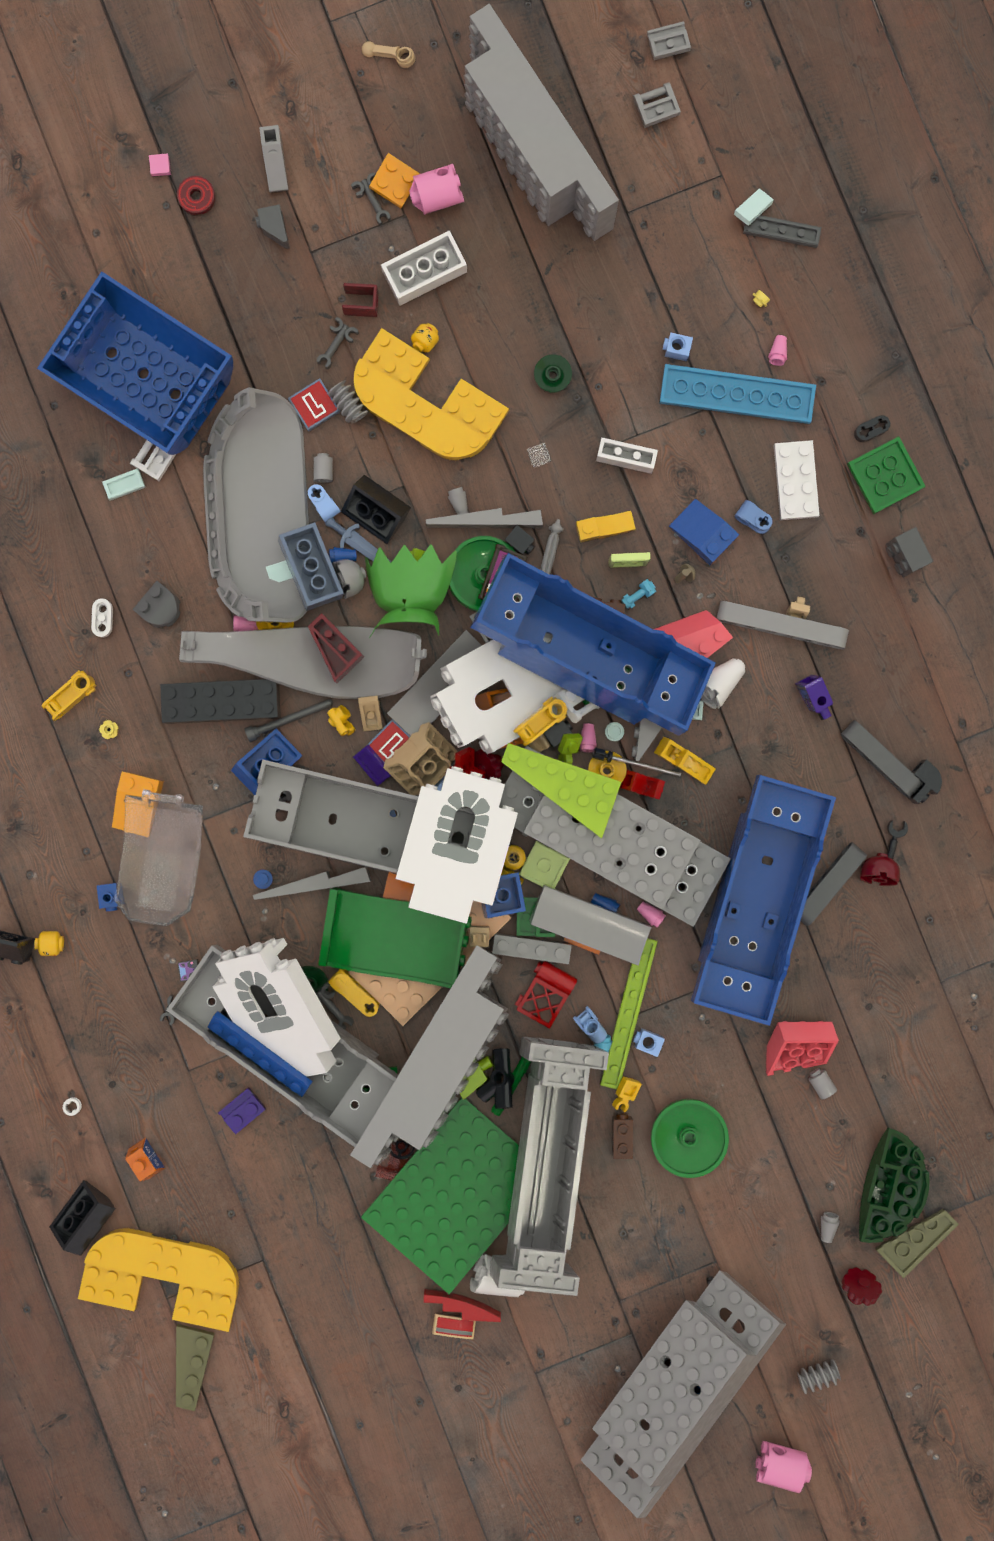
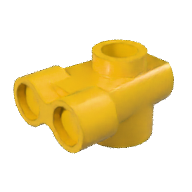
[327,705,356,736]

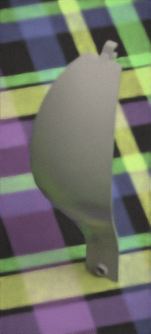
[179,626,427,699]

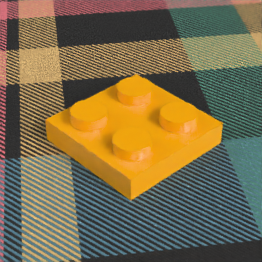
[368,153,420,208]

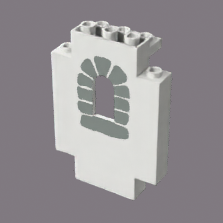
[396,766,518,924]
[212,938,341,1077]

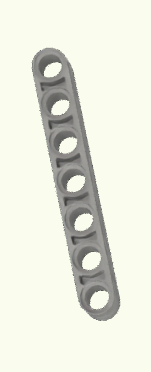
[717,601,849,649]

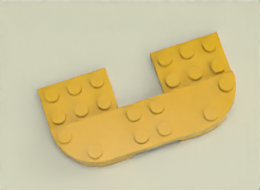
[354,328,509,460]
[78,1228,239,1332]

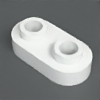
[91,599,113,638]

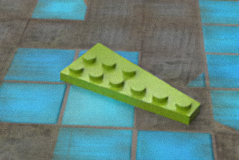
[502,743,621,839]

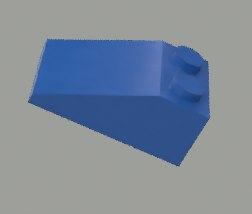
[669,499,739,566]
[231,728,302,795]

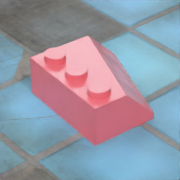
[654,610,733,658]
[766,1021,839,1076]

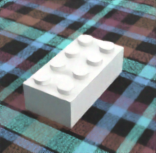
[381,230,467,306]

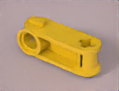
[41,670,96,721]
[513,696,567,746]
[328,969,380,1017]

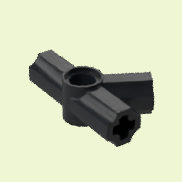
[476,1048,515,1109]

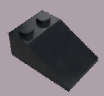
[0,931,35,965]

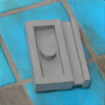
[647,21,691,60]

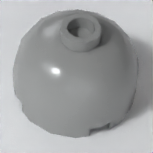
[332,559,366,599]

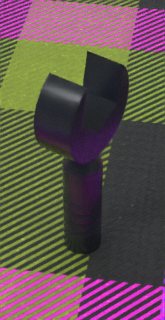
[887,820,908,859]

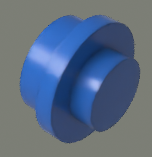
[253,870,273,889]

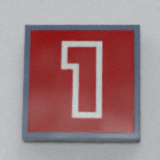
[288,378,341,432]
[366,719,411,763]

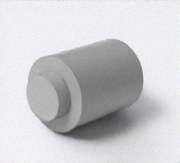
[314,453,333,483]
[808,1068,837,1100]

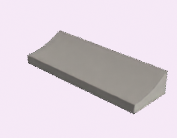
[387,630,482,736]
[529,885,652,966]

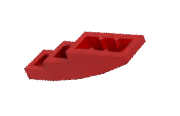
[424,1289,501,1322]

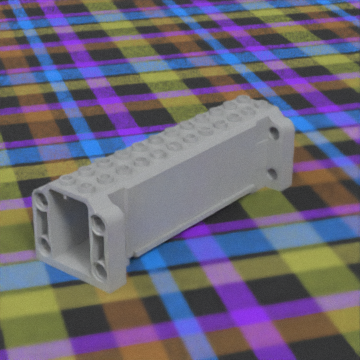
[490,1037,609,1296]

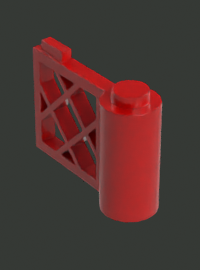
[515,961,578,1029]

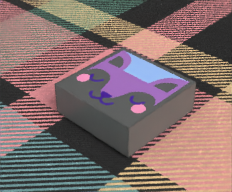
[178,959,198,982]

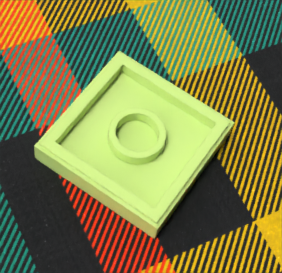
[609,552,650,568]
[519,841,570,889]

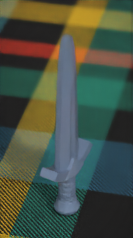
[325,517,391,562]

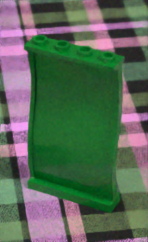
[318,887,472,989]

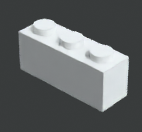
[596,438,658,474]

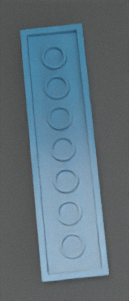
[659,364,816,424]

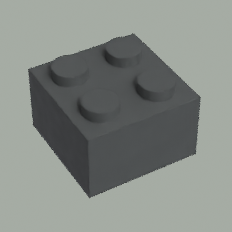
[886,527,934,577]

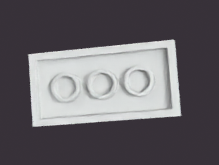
[774,440,819,520]

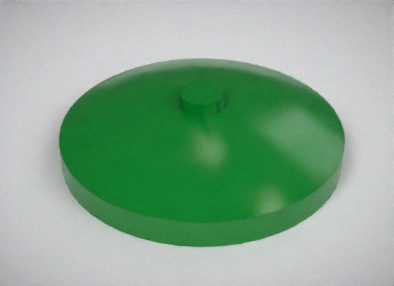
[449,536,516,612]
[651,1099,729,1178]

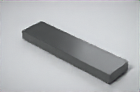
[743,215,822,248]

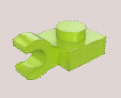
[558,733,583,765]

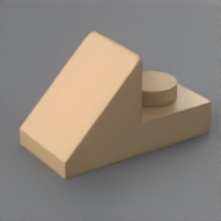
[358,696,383,731]

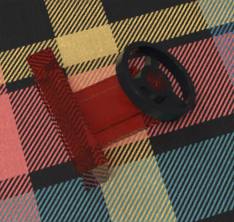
[375,1140,415,1180]

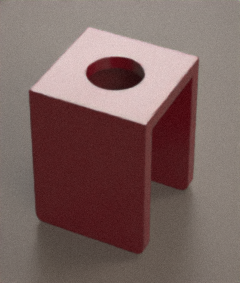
[342,283,379,317]

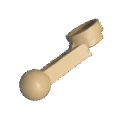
[362,41,416,68]

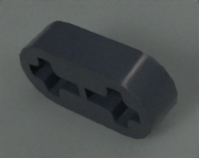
[854,415,891,442]

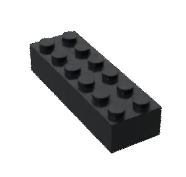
[160,679,281,724]

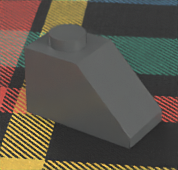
[255,204,290,249]

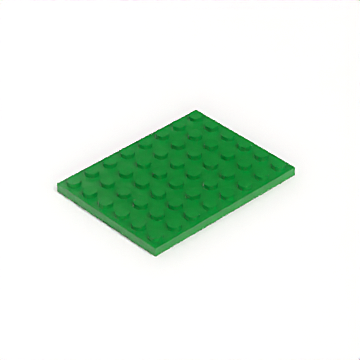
[361,1097,519,1294]

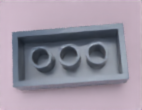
[278,523,344,611]

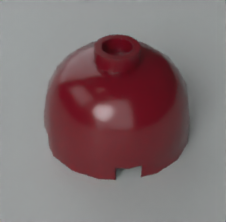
[860,853,900,886]

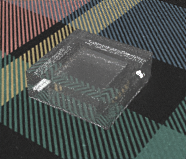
[527,443,551,468]

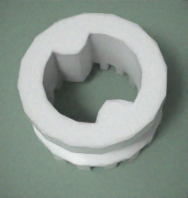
[63,1097,82,1116]

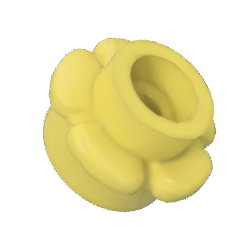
[753,290,770,308]
[99,720,118,739]

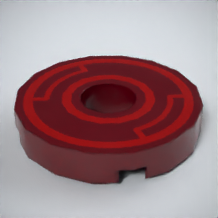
[177,176,215,215]

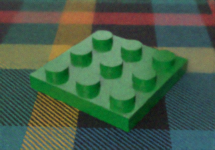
[847,436,926,514]

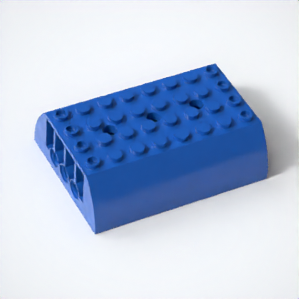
[37,271,233,455]

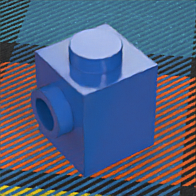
[97,883,123,912]

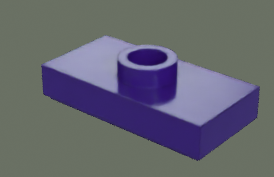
[353,744,391,786]

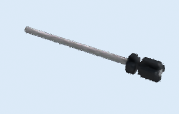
[592,748,681,777]

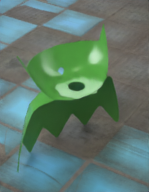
[365,544,457,638]

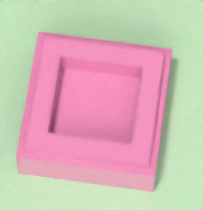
[149,153,171,177]

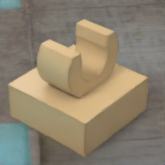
[786,597,810,619]
[470,926,489,947]

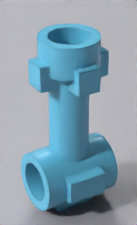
[621,579,656,609]

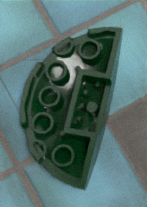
[859,1128,930,1243]

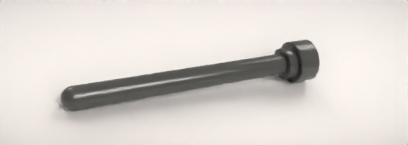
[244,699,333,742]

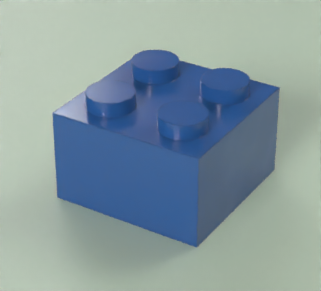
[482,872,526,918]

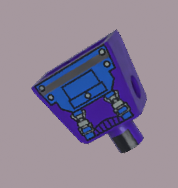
[795,675,833,720]

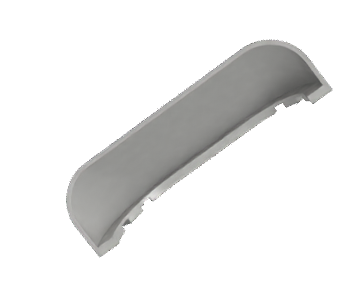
[203,387,309,622]

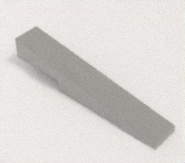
[426,508,543,528]
[253,867,372,900]

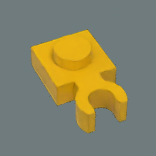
[612,1076,642,1112]

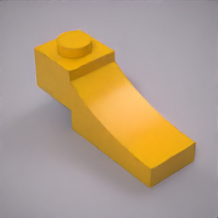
[576,511,636,543]
[654,736,716,785]

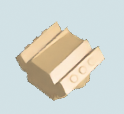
[383,722,458,796]

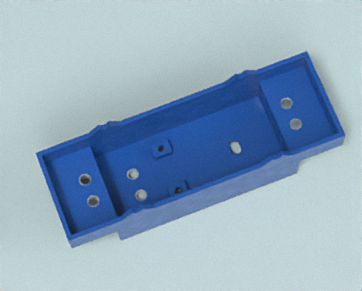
[470,553,716,736]
[691,775,836,1026]

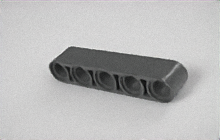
[840,720,922,798]
[801,842,867,926]

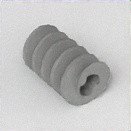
[328,380,368,424]
[797,1359,841,1394]

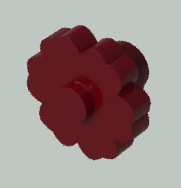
[474,749,504,780]
[841,1267,882,1306]

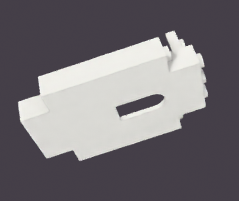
[430,633,564,754]

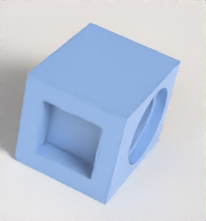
[663,333,693,361]
[633,1028,665,1057]

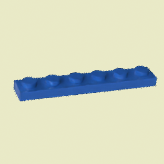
[208,1011,313,1097]

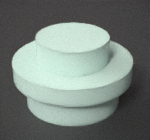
[605,722,624,741]

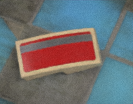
[432,1314,476,1339]

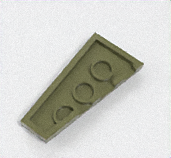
[875,1209,959,1278]
[176,1324,215,1411]

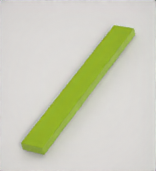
[600,938,658,1090]

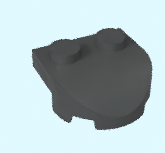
[133,581,181,628]

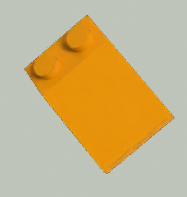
[112,771,164,837]

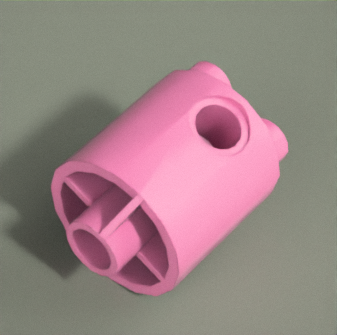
[409,164,464,215]
[755,1440,812,1493]

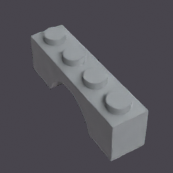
[492,933,572,964]

